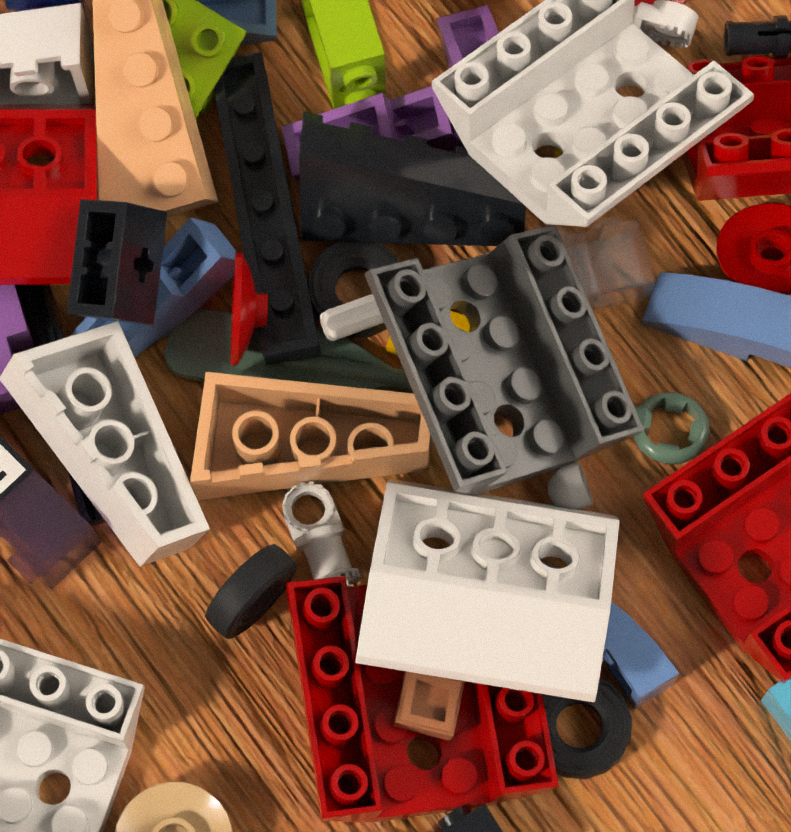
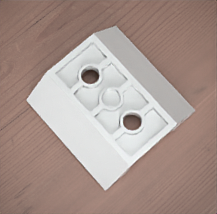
[432,0,754,227]
[355,479,620,703]
[0,639,145,832]

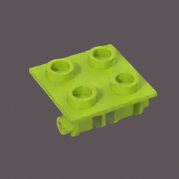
[162,0,248,119]

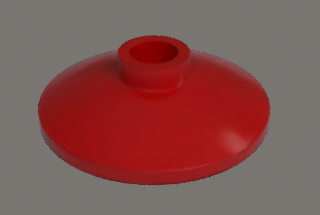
[716,203,791,295]
[230,252,268,366]

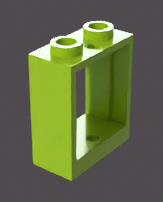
[300,0,386,109]

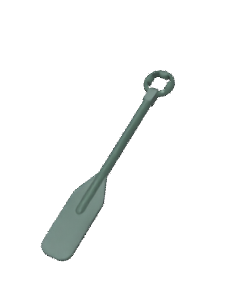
[165,308,710,464]

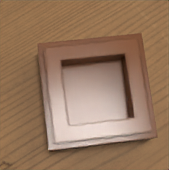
[392,671,465,741]

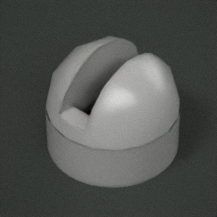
[548,461,593,510]

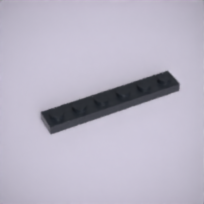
[214,51,321,365]

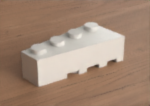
[0,3,95,104]
[0,321,210,567]

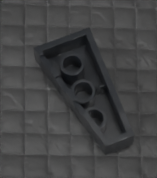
[299,111,526,246]

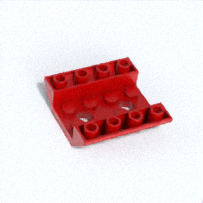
[682,56,791,201]
[0,104,97,285]
[642,393,791,683]
[286,576,559,822]

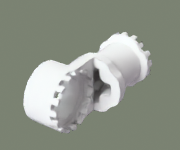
[633,0,699,48]
[282,481,362,586]

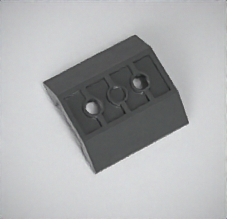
[364,225,644,495]

